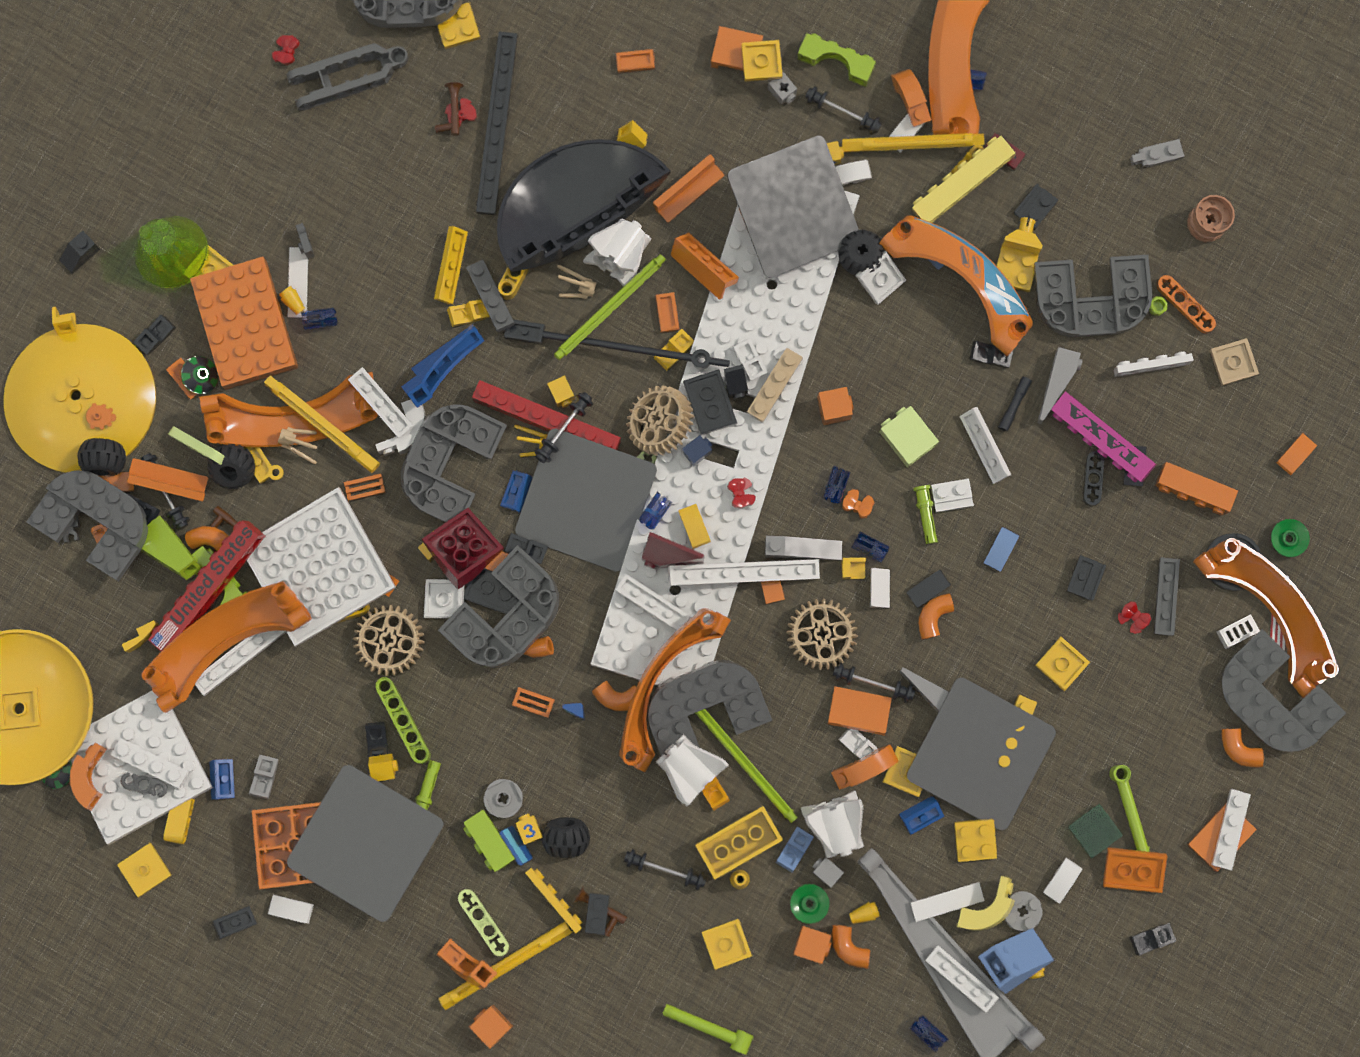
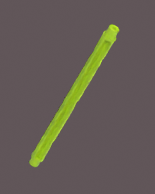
[554,254,666,360]
[695,709,798,823]

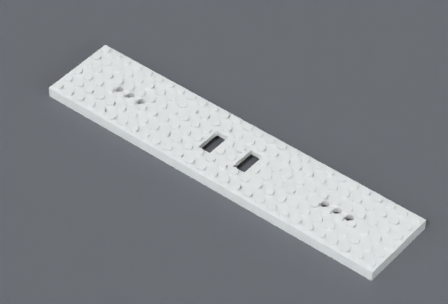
[591,191,859,686]

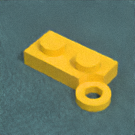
[244,447,284,484]

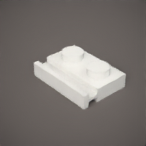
[931,479,974,513]

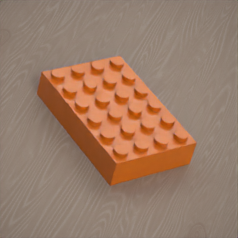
[190,257,298,390]
[252,802,321,889]

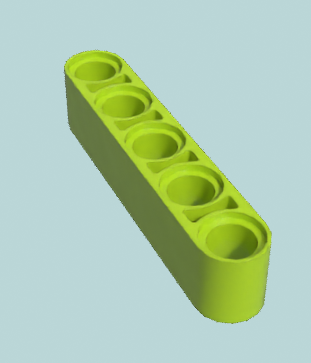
[376,677,431,764]

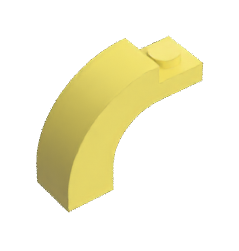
[957,876,1015,931]

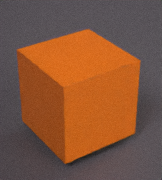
[817,387,853,425]
[793,926,831,964]
[469,1005,513,1049]

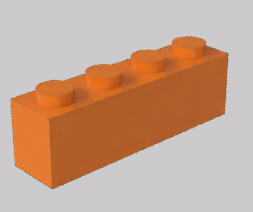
[1155,462,1238,515]

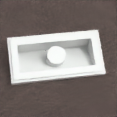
[870,568,890,608]

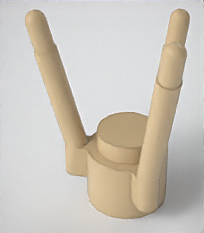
[557,265,597,299]
[278,427,317,464]

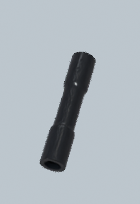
[998,376,1032,432]

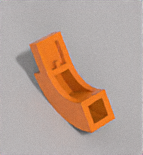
[891,69,931,127]
[70,742,107,811]
[831,744,899,790]
[437,939,497,989]

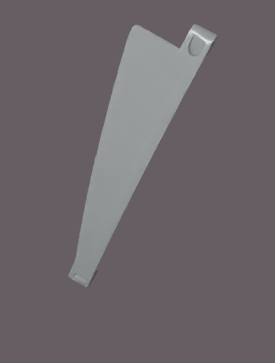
[857,848,1045,1057]

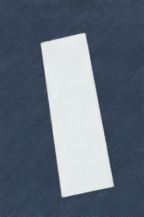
[288,247,308,317]
[911,882,984,922]

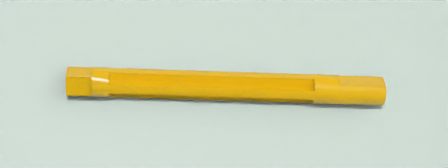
[842,133,984,152]
[264,375,380,473]
[438,922,572,1010]

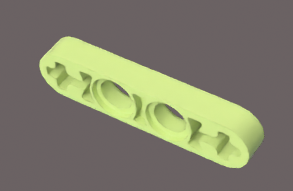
[168,426,225,465]
[458,889,509,956]

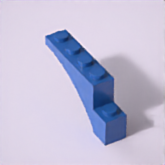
[401,324,484,408]

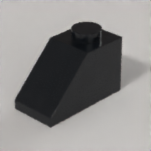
[59,231,100,274]
[723,364,748,400]

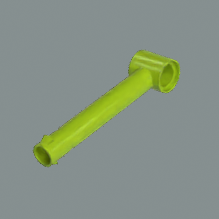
[1109,765,1150,852]
[662,1004,754,1055]

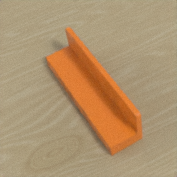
[653,154,724,223]
[671,233,739,300]
[127,458,208,501]

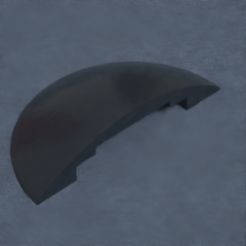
[497,139,671,271]

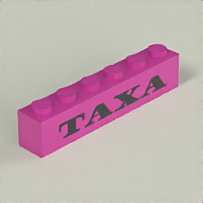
[1051,392,1157,482]

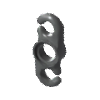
[120,772,168,798]

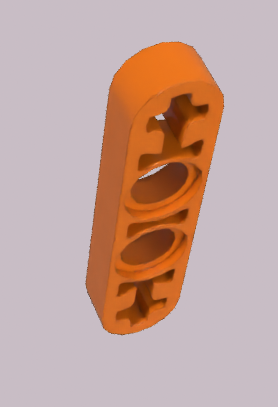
[1156,275,1216,334]

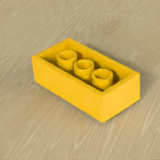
[695,806,783,880]

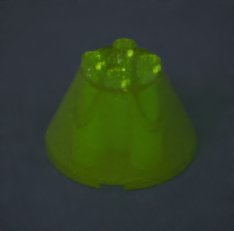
[135,216,209,288]

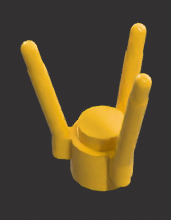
[514,424,548,457]

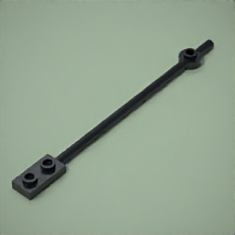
[504,319,730,370]

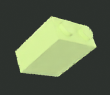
[879,406,939,468]

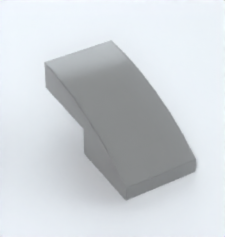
[249,755,279,800]

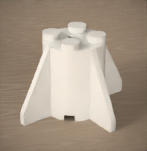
[583,219,651,287]
[656,734,728,806]
[801,790,864,858]

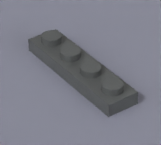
[466,260,515,333]
[1154,557,1180,636]

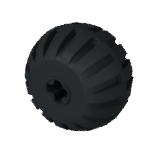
[838,230,885,276]
[77,438,126,476]
[207,444,255,490]
[541,817,590,859]

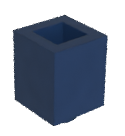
[682,435,712,467]

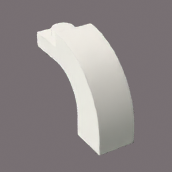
[375,400,426,456]

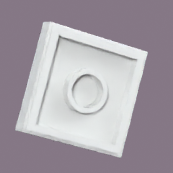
[856,251,906,304]
[424,579,464,619]

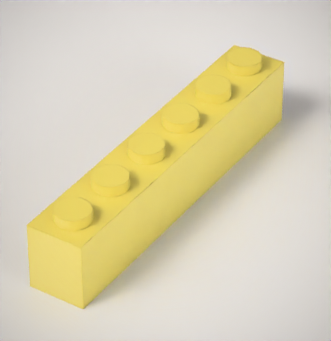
[912,136,1015,223]

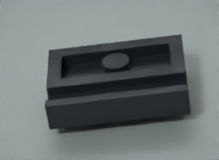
[1013,184,1058,230]
[1066,555,1106,601]

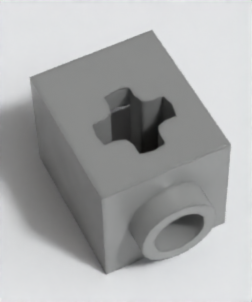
[768,72,797,105]
[812,857,844,888]

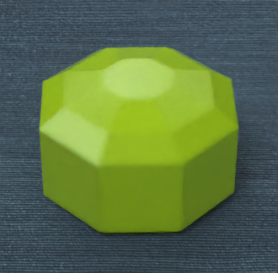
[1149,296,1167,316]

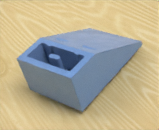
[979,928,1054,994]

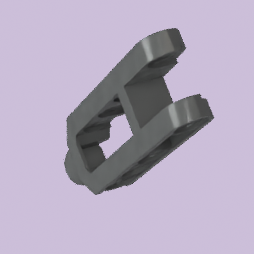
[286,43,408,111]

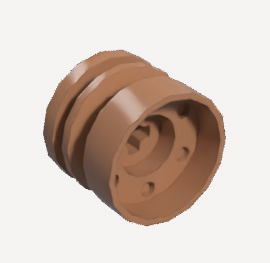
[1187,195,1235,242]

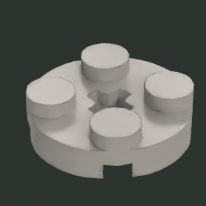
[484,779,523,818]
[1005,891,1042,931]

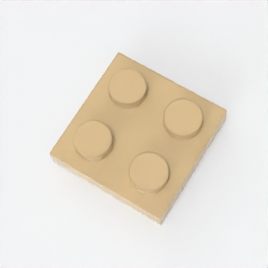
[1210,338,1259,386]

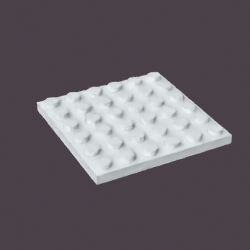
[247,487,396,647]
[71,691,213,845]

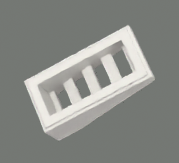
[1216,614,1260,649]

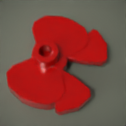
[272,35,300,65]
[445,98,477,127]
[727,477,756,508]
[1118,601,1151,634]

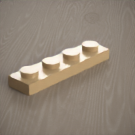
[747,348,803,423]

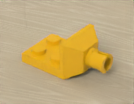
[997,217,1043,292]

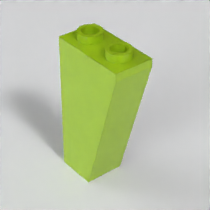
[140,515,202,580]

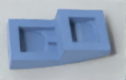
[984,527,1019,572]
[775,827,814,872]

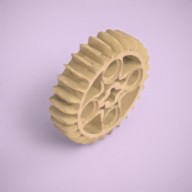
[626,385,694,456]
[786,599,858,670]
[353,605,425,676]

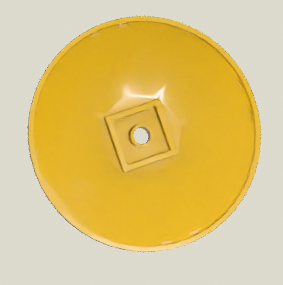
[4,324,156,473]
[0,629,93,785]

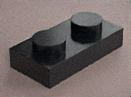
[585,893,609,935]

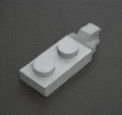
[1130,139,1184,167]

